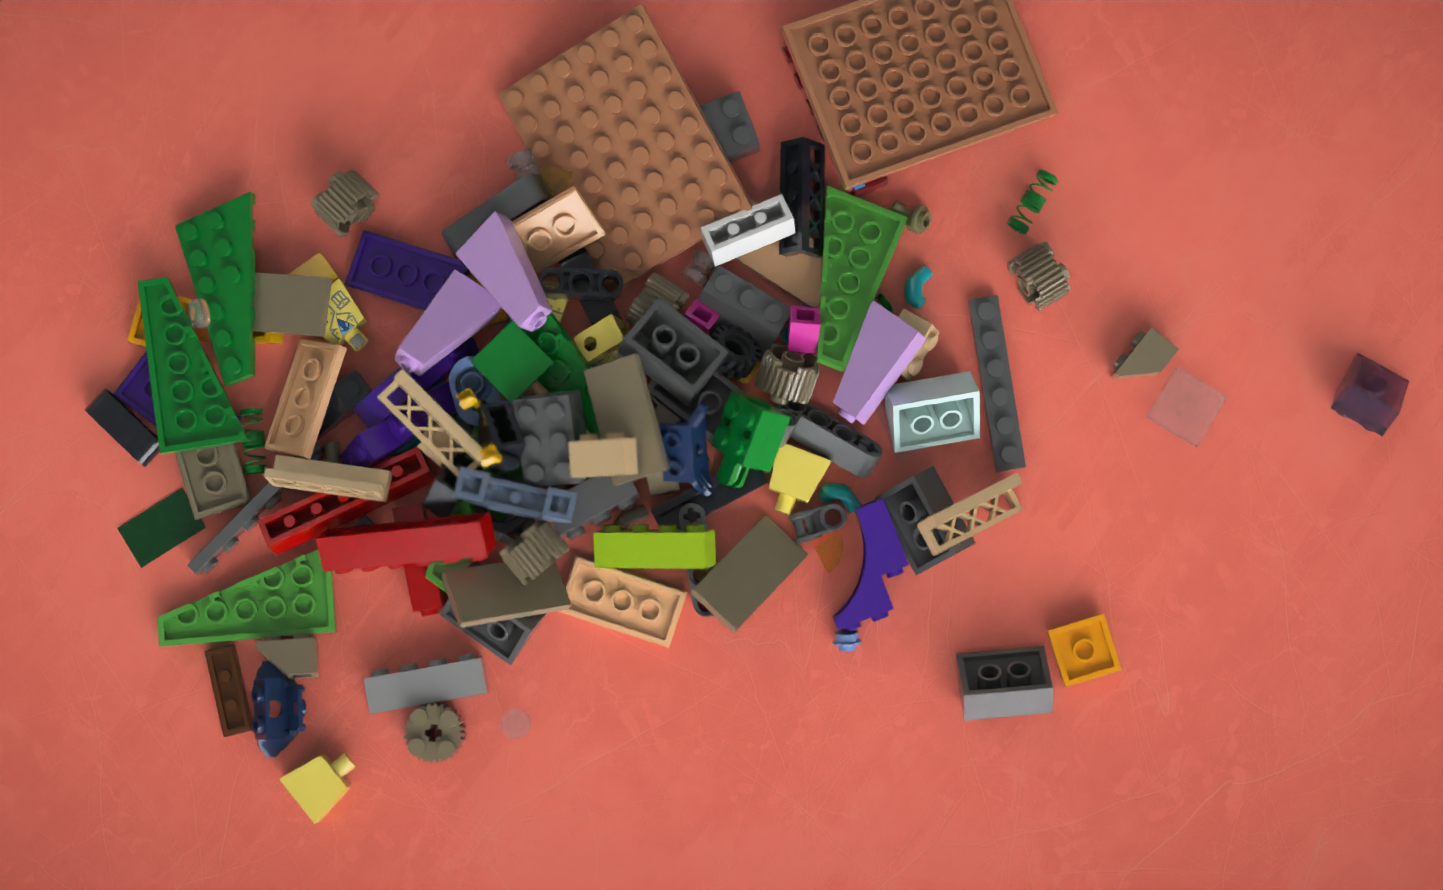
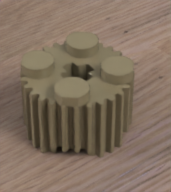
[311,170,380,237]
[1007,241,1071,311]
[626,273,690,327]
[754,343,820,405]
[499,520,570,586]
[403,703,467,763]

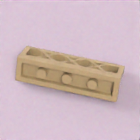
[377,369,483,478]
[264,455,392,502]
[916,473,1023,556]

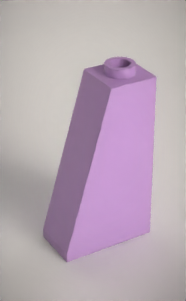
[455,211,552,331]
[394,270,502,376]
[833,300,927,425]

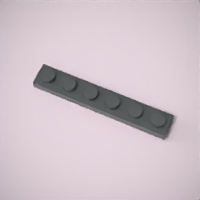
[968,295,1026,472]
[187,441,324,574]

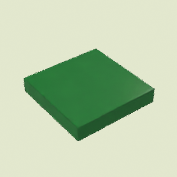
[470,320,555,404]

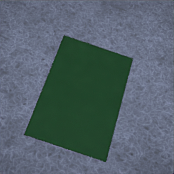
[117,488,206,568]

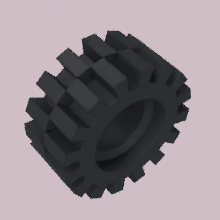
[711,325,761,380]

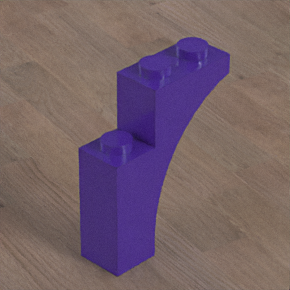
[354,337,480,429]
[340,382,458,468]
[832,498,909,632]

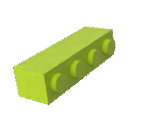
[593,524,716,569]

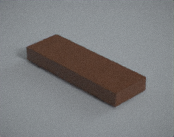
[204,644,253,737]

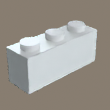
[701,194,795,267]

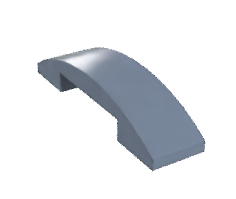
[454,467,578,523]

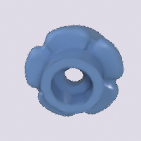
[833,630,862,651]

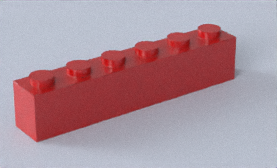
[257,447,436,555]
[316,512,497,574]

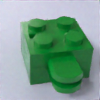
[711,391,791,488]

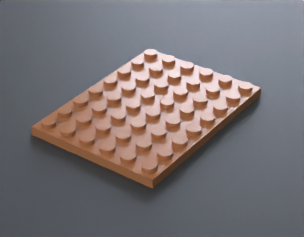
[781,0,1058,190]
[498,4,753,292]

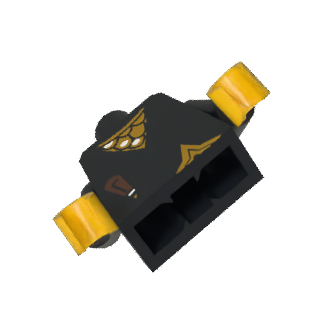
[456,388,525,472]

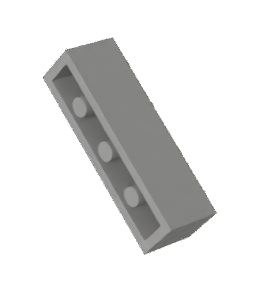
[364,653,489,714]

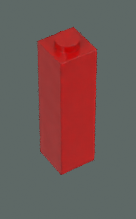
[392,502,445,617]

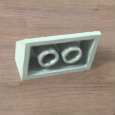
[885,371,980,453]

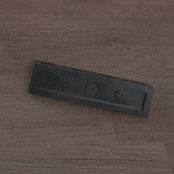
[779,137,825,258]
[651,468,768,529]

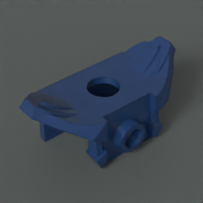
[659,401,714,497]
[252,661,306,757]

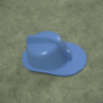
[449,356,501,426]

